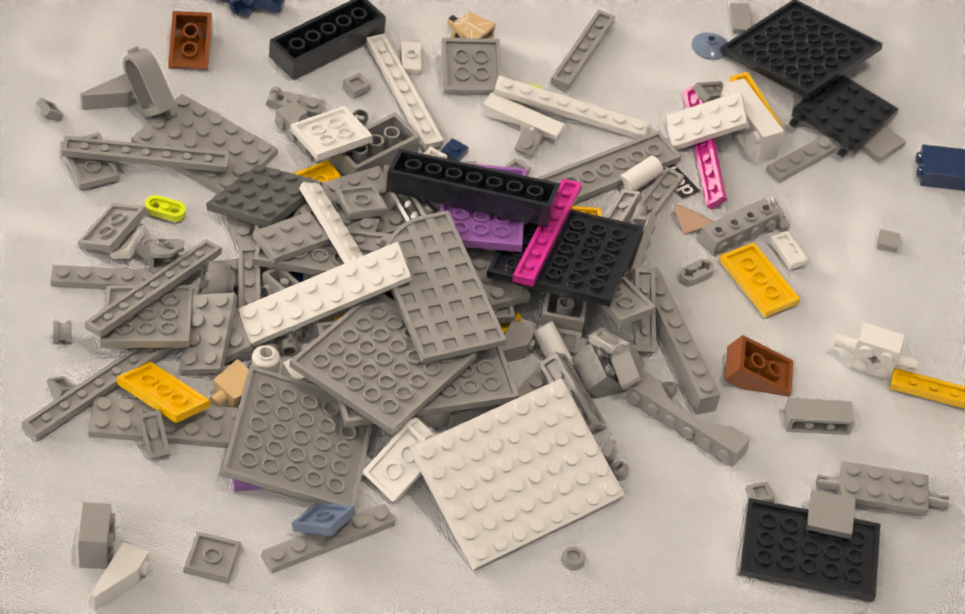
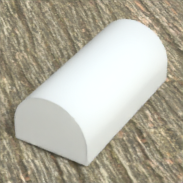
[621,156,664,191]
[533,321,572,361]

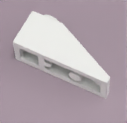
[90,542,151,610]

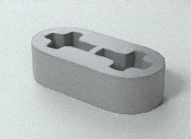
[679,259,715,287]

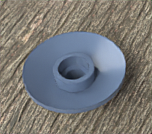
[691,32,727,60]

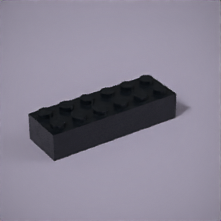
[269,0,386,79]

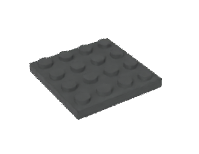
[206,165,323,227]

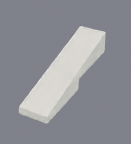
[483,92,565,140]

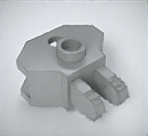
[135,238,184,273]

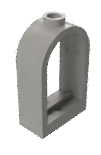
[123,46,177,118]

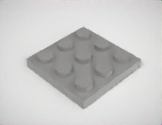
[441,38,502,94]

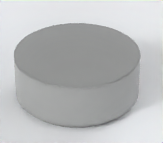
[561,547,585,570]

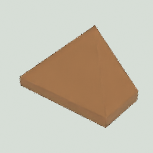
[674,204,713,234]

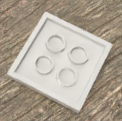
[290,106,373,161]

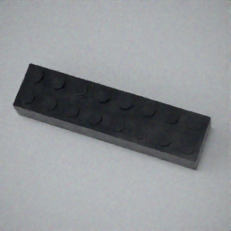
[386,148,560,227]

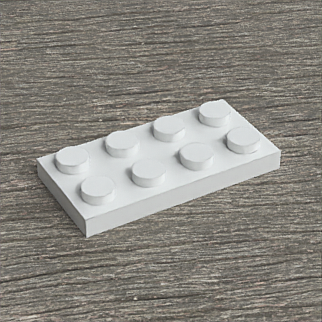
[667,91,749,150]

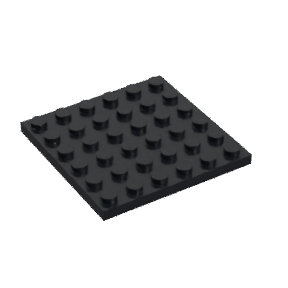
[720,0,883,100]
[487,209,644,307]

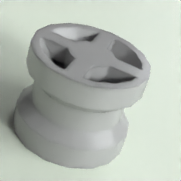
[53,321,72,343]

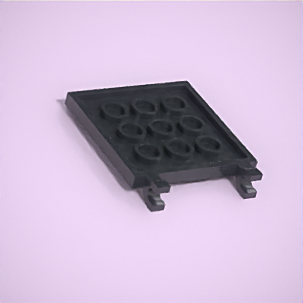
[789,76,899,158]

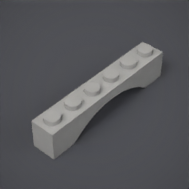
[625,370,751,467]

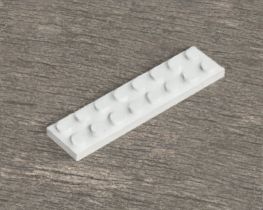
[238,242,413,347]

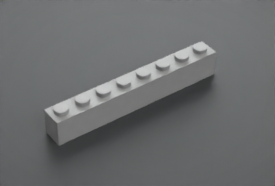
[650,267,720,415]

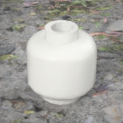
[251,345,280,373]

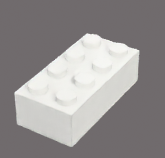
[720,79,784,165]

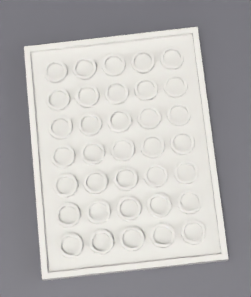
[409,378,625,570]

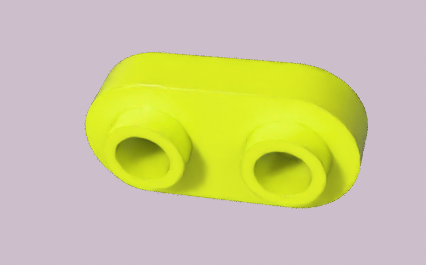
[145,195,186,222]

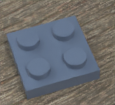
[292,503,356,537]

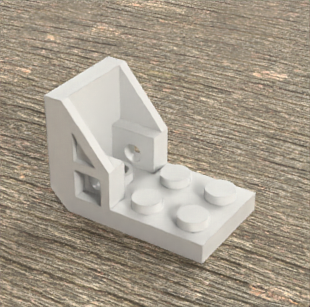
[362,417,438,503]

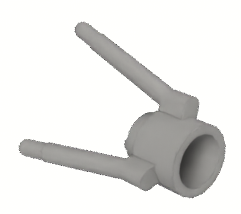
[275,328,305,357]

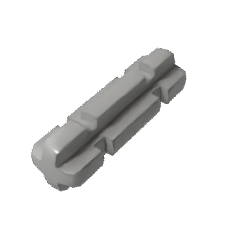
[767,198,790,232]

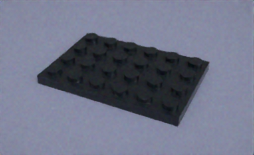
[739,498,881,602]

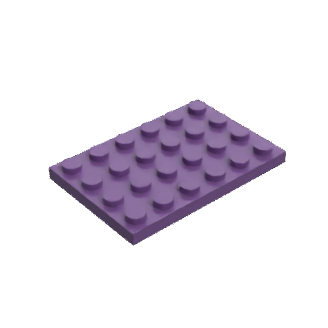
[440,163,526,252]

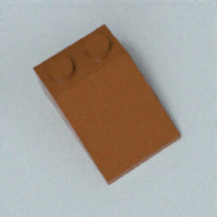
[168,11,214,70]
[725,335,793,397]

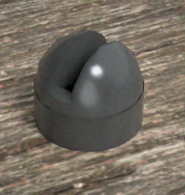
[353,109,369,125]

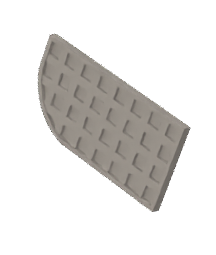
[385,210,506,364]

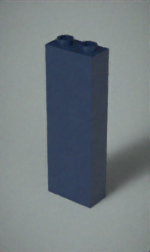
[915,144,965,191]

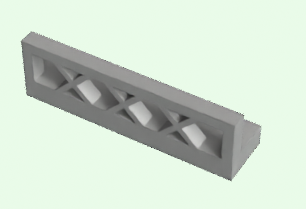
[539,352,607,432]

